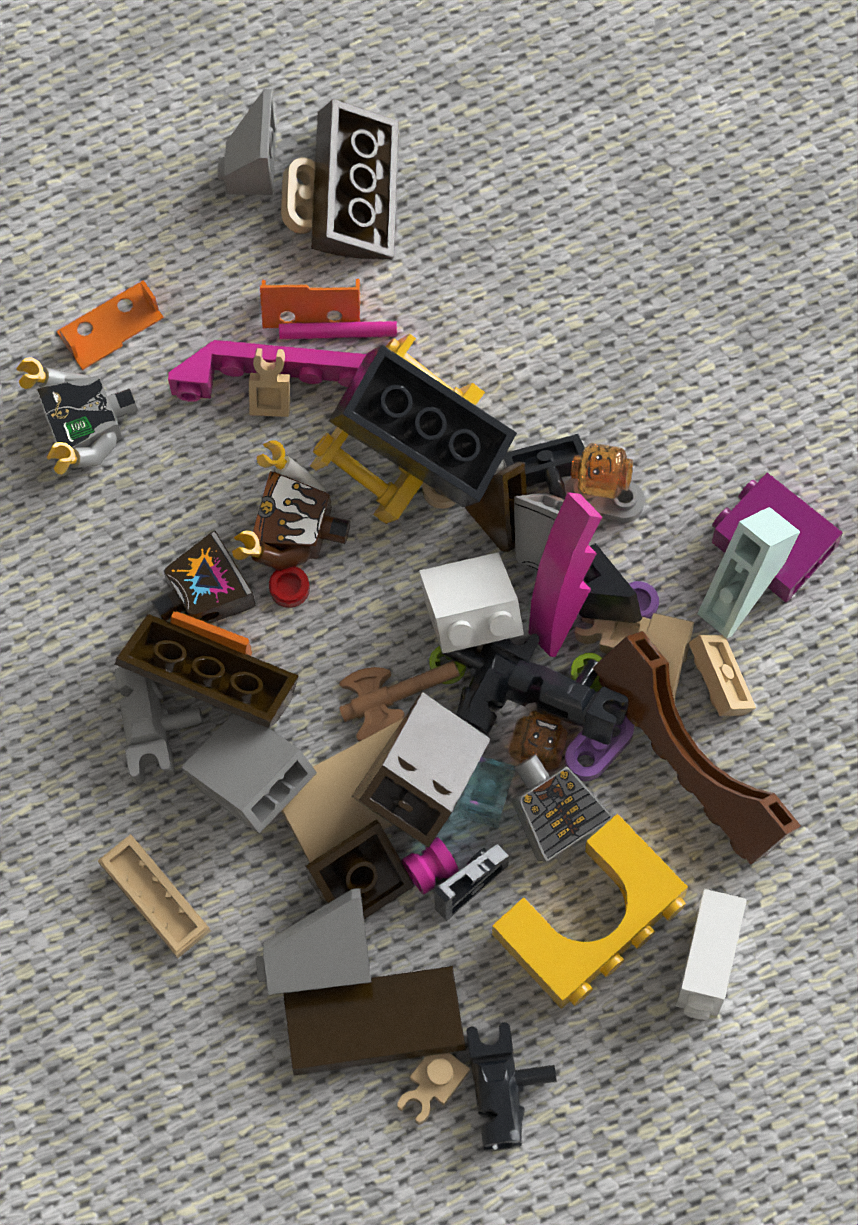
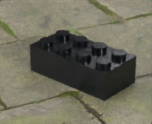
[329,345,517,507]

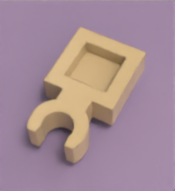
[249,348,290,417]
[574,617,651,654]
[397,1053,470,1125]

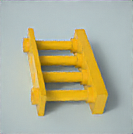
[310,333,485,524]

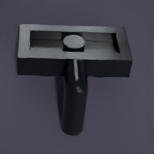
[502,434,591,499]

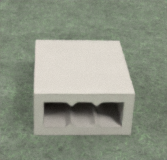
[419,552,524,654]
[676,889,747,1020]

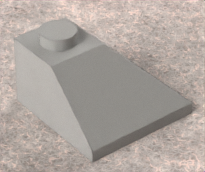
[218,89,277,195]

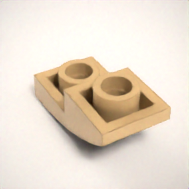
[646,613,694,702]

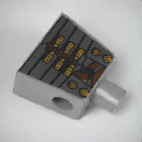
[511,754,613,862]

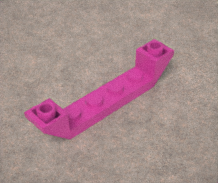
[168,340,366,402]

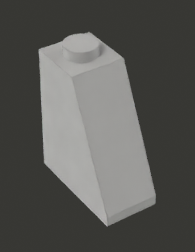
[256,888,371,995]

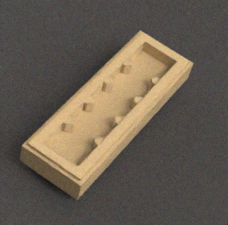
[98,834,211,958]

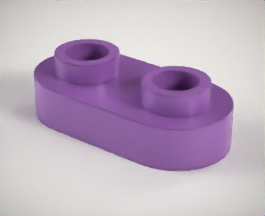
[565,716,634,781]

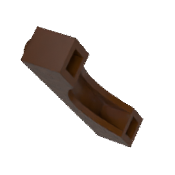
[593,631,801,865]

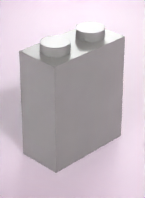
[181,714,317,834]

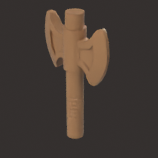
[339,660,460,742]

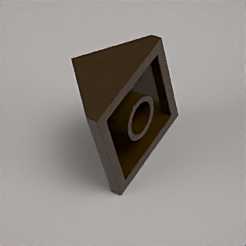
[305,819,414,919]

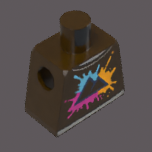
[151,531,256,624]

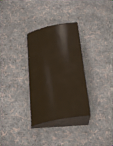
[311,99,399,259]
[115,614,299,728]

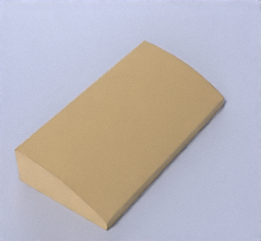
[281,718,404,863]

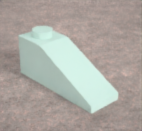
[697,507,800,638]

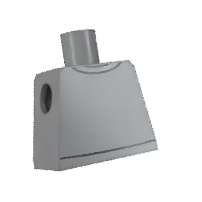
[514,492,590,576]

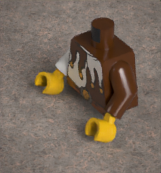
[232,440,351,571]

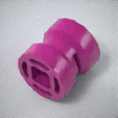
[401,837,459,895]

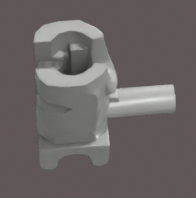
[115,667,203,784]

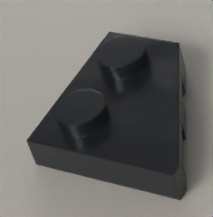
[434,844,509,922]

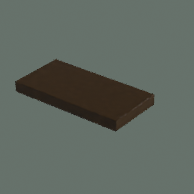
[283,966,466,1076]

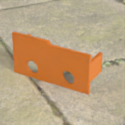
[260,279,360,328]
[56,280,164,370]

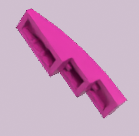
[528,492,602,657]

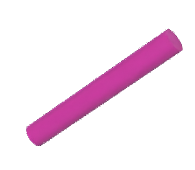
[279,321,397,339]

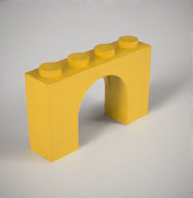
[492,814,688,1009]

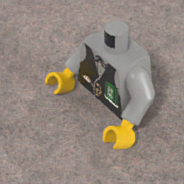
[16,358,138,474]

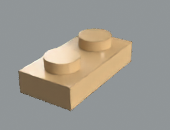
[688,635,756,716]

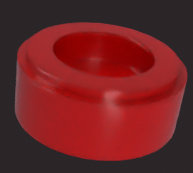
[269,566,310,608]

